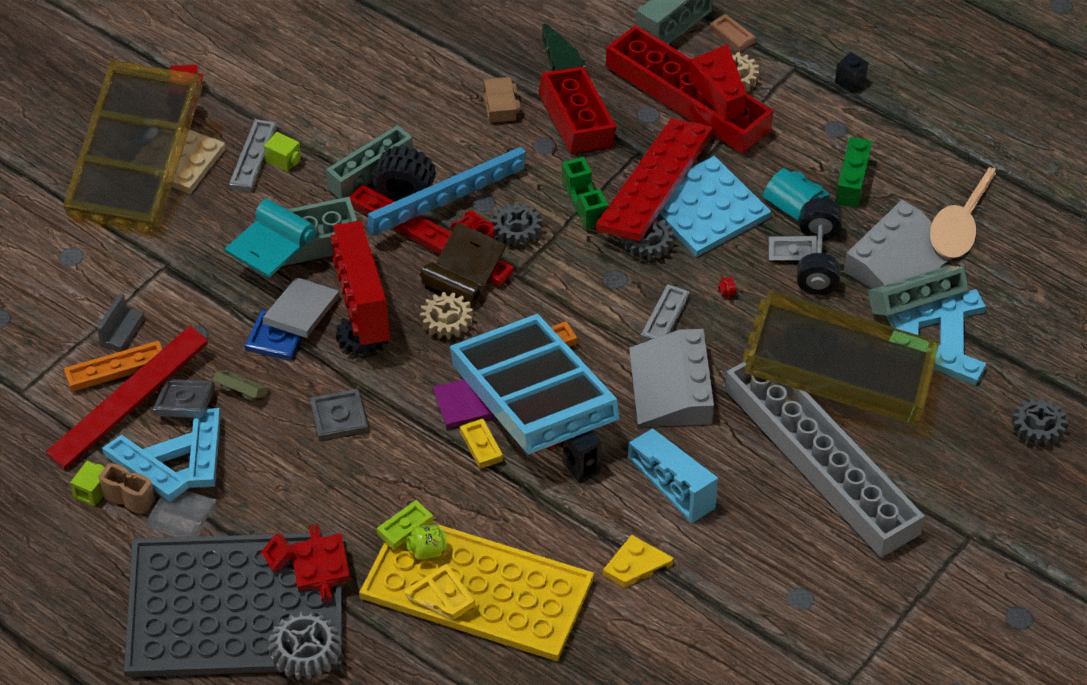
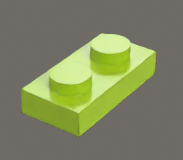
[377,500,433,550]

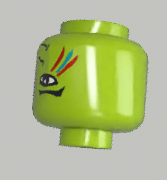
[406,525,447,560]

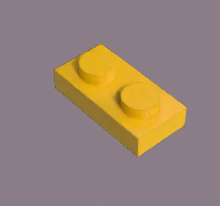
[460,419,503,469]

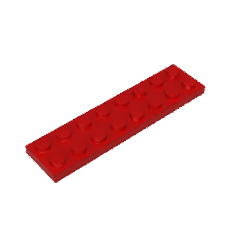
[596,118,713,241]

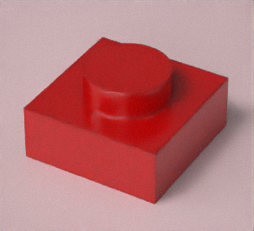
[261,534,295,572]

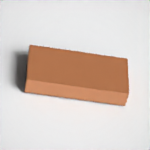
[709,14,756,52]

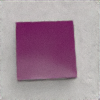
[433,379,494,430]

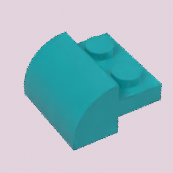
[762,168,830,220]

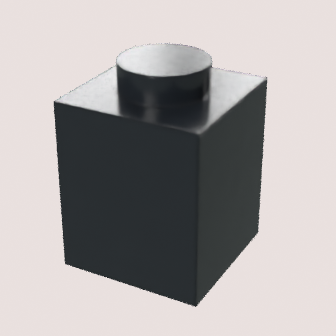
[835,52,869,93]

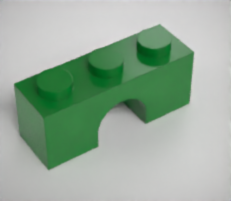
[835,136,873,208]
[562,157,608,230]

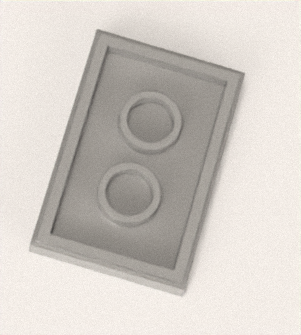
[263,277,339,338]

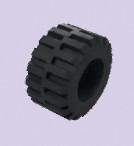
[373,146,436,202]

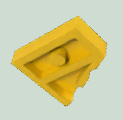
[603,535,674,588]
[404,563,476,620]

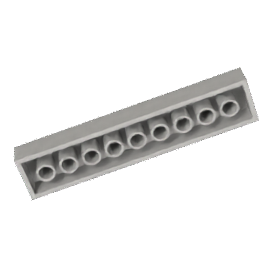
[725,350,925,558]

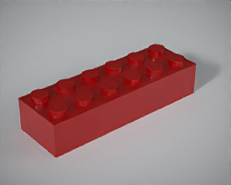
[330,220,390,345]

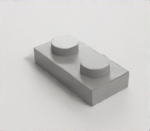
[768,236,817,260]

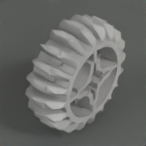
[268,611,342,681]

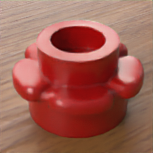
[717,276,737,299]

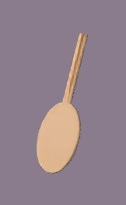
[930,167,996,259]

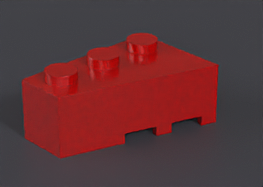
[688,44,746,121]

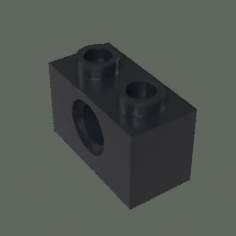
[563,430,602,483]

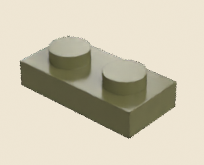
[213,370,269,400]

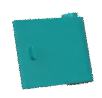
[224,198,316,278]

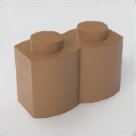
[483,77,520,123]
[98,463,155,514]

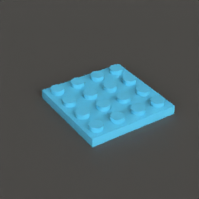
[658,156,771,257]

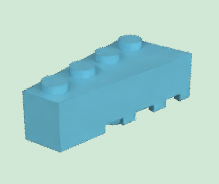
[628,428,718,523]

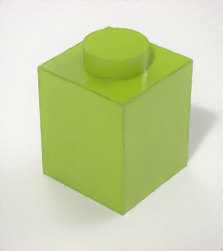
[263,132,301,172]
[70,461,105,507]

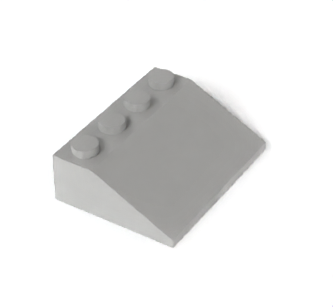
[844,200,950,289]
[629,329,714,428]

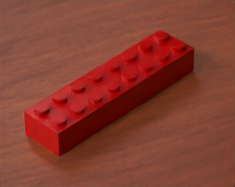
[606,25,773,154]

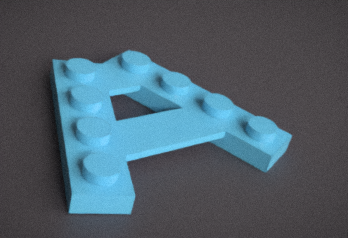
[885,289,986,386]
[102,408,221,502]

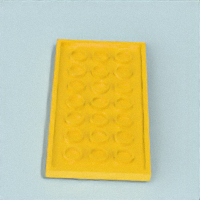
[359,523,594,662]

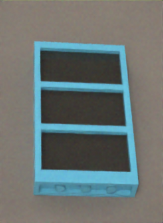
[450,314,620,455]

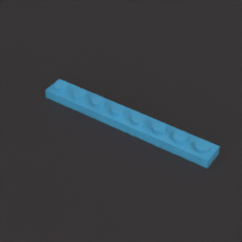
[367,147,526,236]

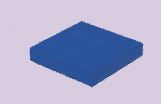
[245,310,303,361]

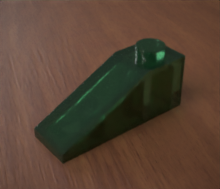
[542,24,586,71]

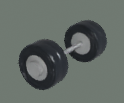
[797,198,842,295]

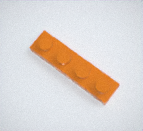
[64,341,162,392]

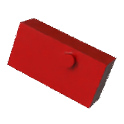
[538,66,616,154]

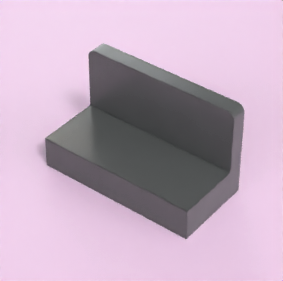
[97,294,145,352]

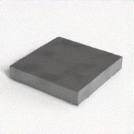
[153,379,215,418]
[309,389,368,441]

